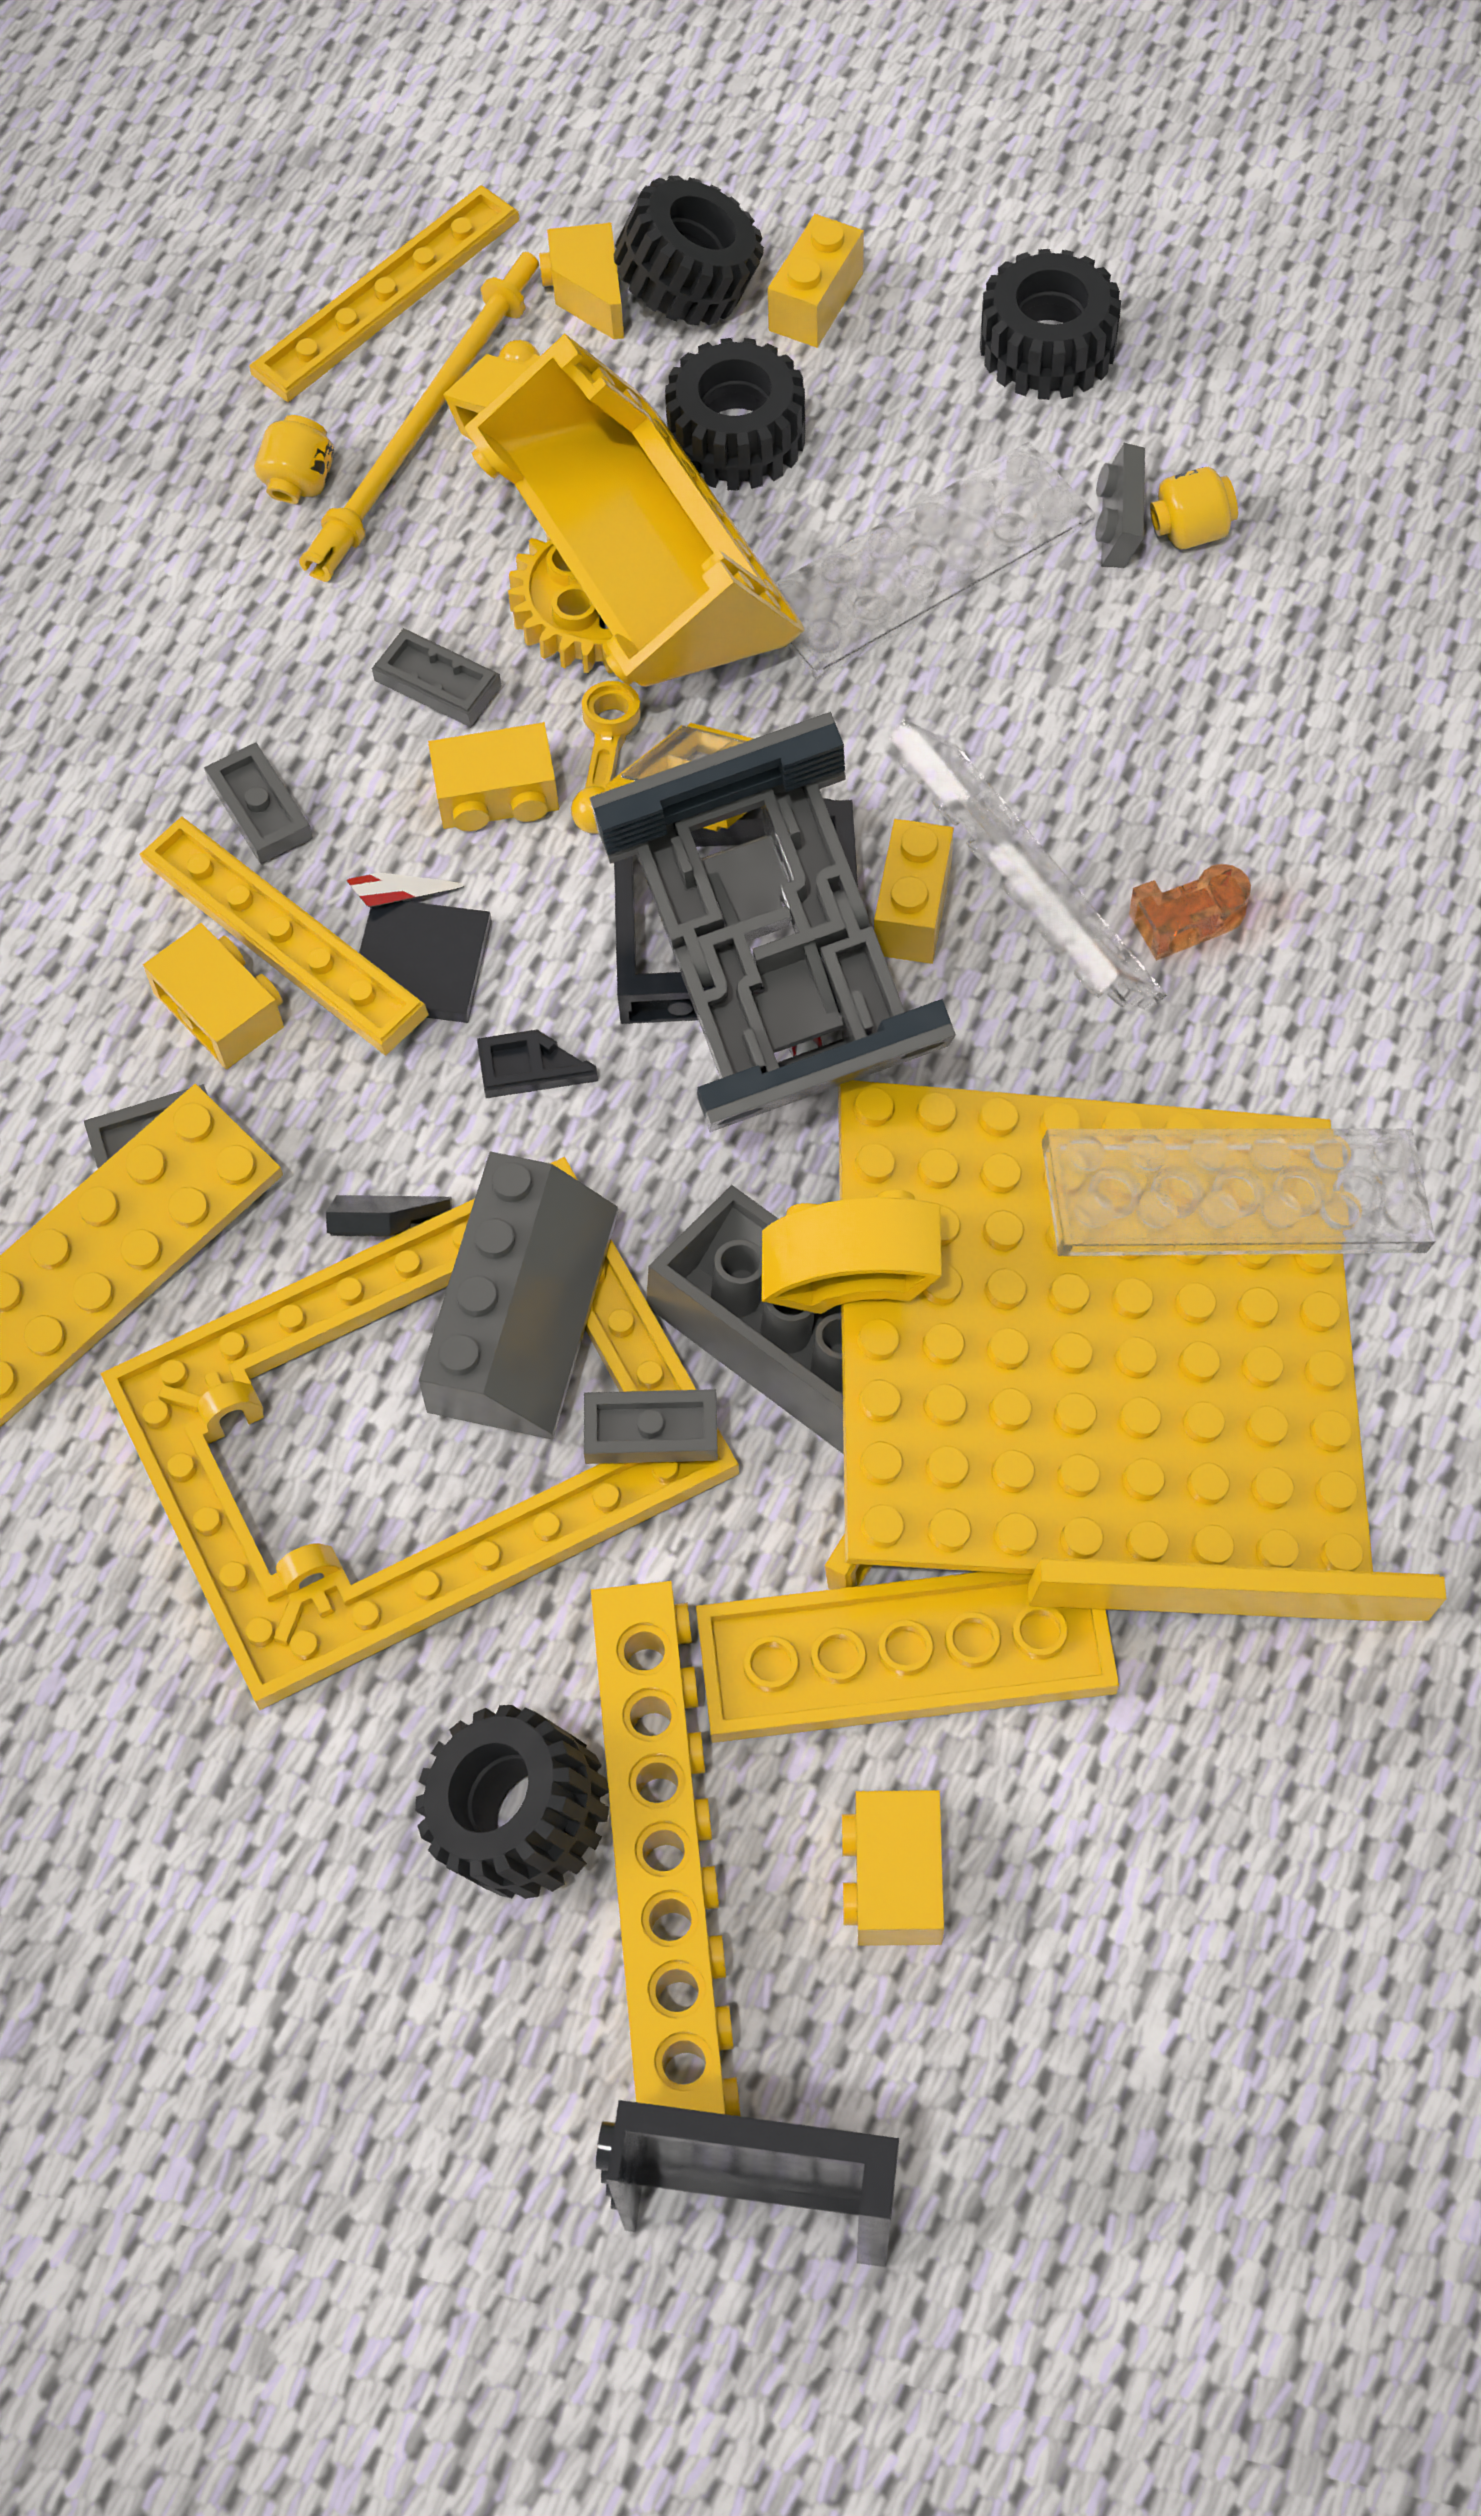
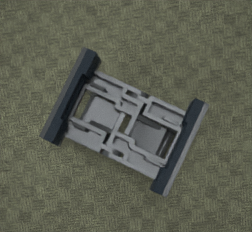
[589,712,956,1132]

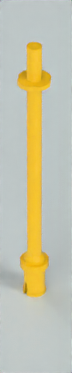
[299,252,539,582]

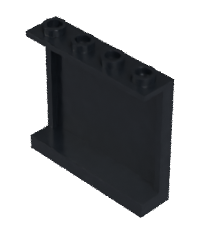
[596,2100,899,2267]

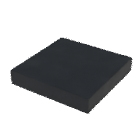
[359,901,492,1023]

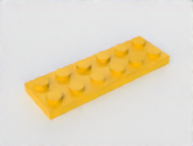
[0,1083,283,1427]
[696,1571,1119,1743]

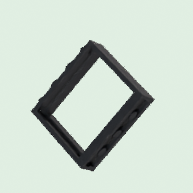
[614,798,858,1024]

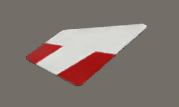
[347,872,464,907]

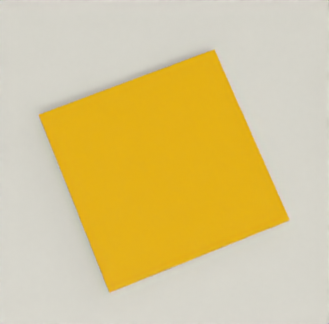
[838,1080,1373,1574]

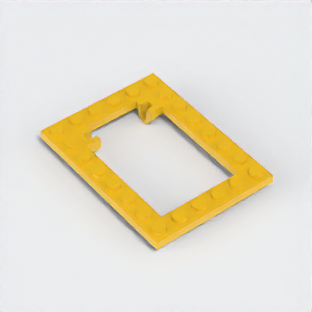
[100,1156,739,1711]

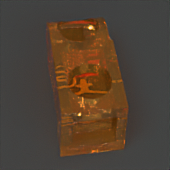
[1129,864,1251,961]

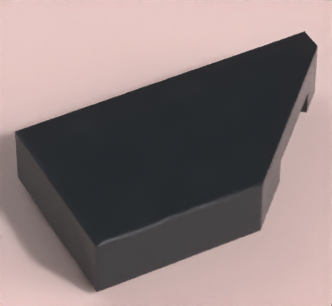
[477,1029,598,1098]
[326,1195,452,1236]

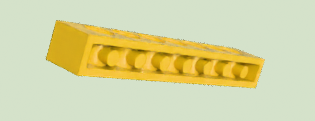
[591,1581,741,2116]

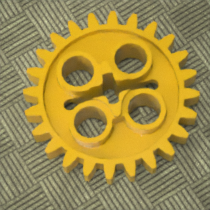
[508,534,613,673]

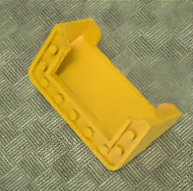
[464,333,805,687]

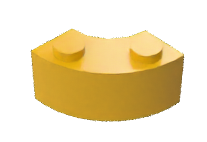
[762,1190,942,1314]

